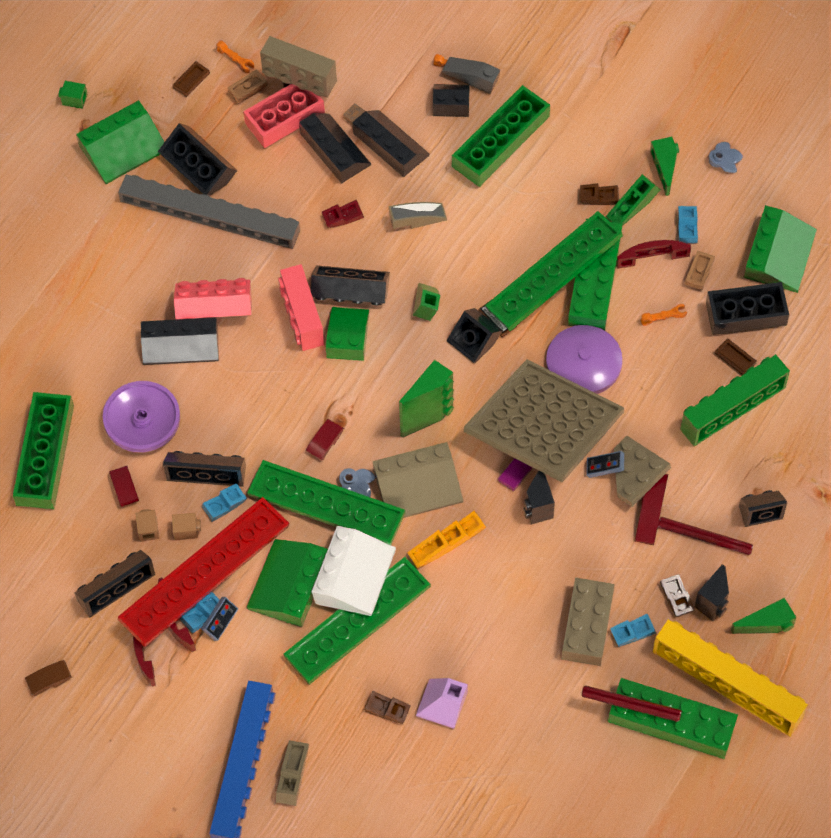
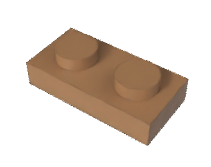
[227,69,267,103]
[685,250,715,290]

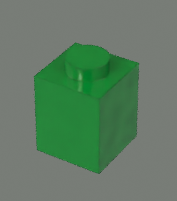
[58,80,88,109]

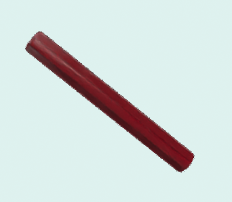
[658,517,753,555]
[581,685,681,721]

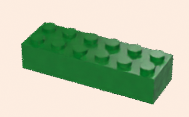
[452,85,550,187]
[568,218,623,331]
[680,354,790,447]
[13,392,74,510]
[608,678,738,759]

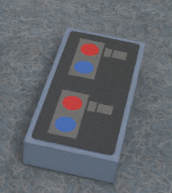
[587,451,624,478]
[201,597,238,641]

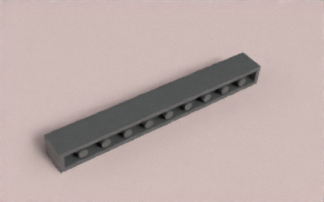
[118,174,300,249]

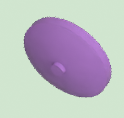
[546,325,622,394]
[103,381,180,452]

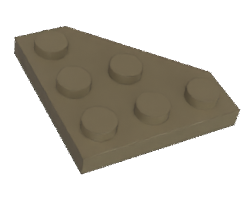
[614,436,671,507]

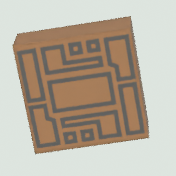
[343,103,365,125]

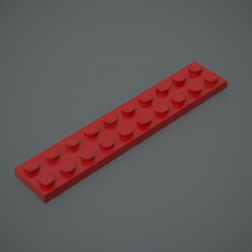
[118,497,290,647]

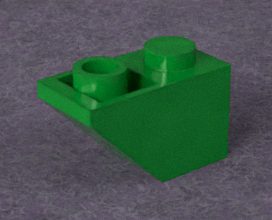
[413,283,440,321]

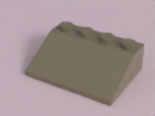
[373,442,463,518]

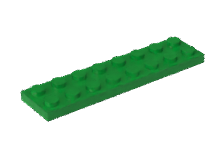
[485,211,623,331]
[247,460,406,545]
[283,557,431,685]

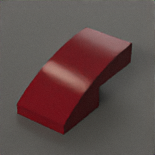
[322,199,364,228]
[306,419,345,460]
[109,466,139,507]

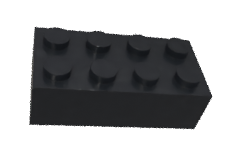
[706,282,789,335]

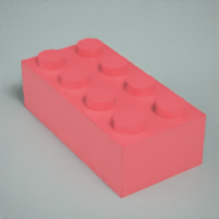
[243,84,325,149]
[278,264,324,351]
[174,278,252,319]

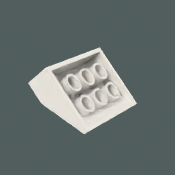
[312,526,396,616]

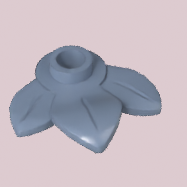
[708,142,743,173]
[339,468,376,497]

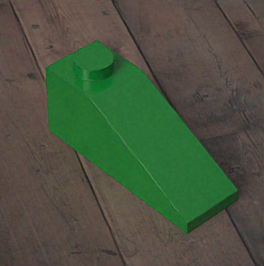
[650,136,679,196]
[606,174,661,225]
[731,598,797,634]

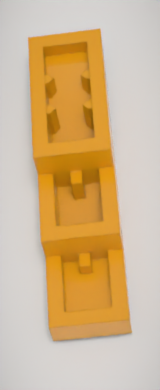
[407,510,486,569]

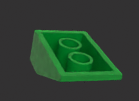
[326,307,369,361]

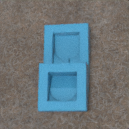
[678,206,698,243]
[202,484,247,522]
[180,592,219,633]
[610,614,656,647]

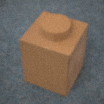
[135,509,159,542]
[172,513,201,540]

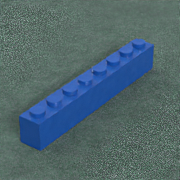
[209,680,276,838]

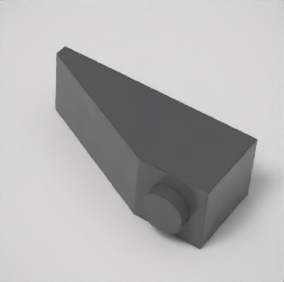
[442,57,500,94]

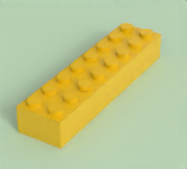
[653,619,808,737]

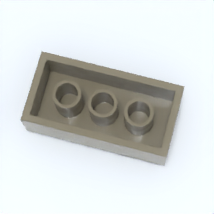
[260,36,337,98]
[561,577,615,666]

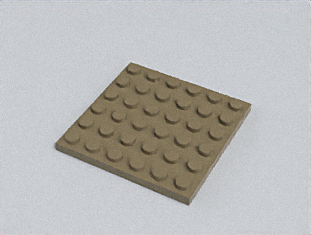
[464,359,624,482]

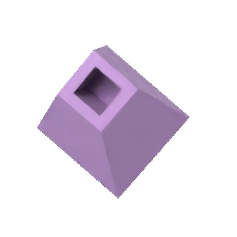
[416,678,468,729]

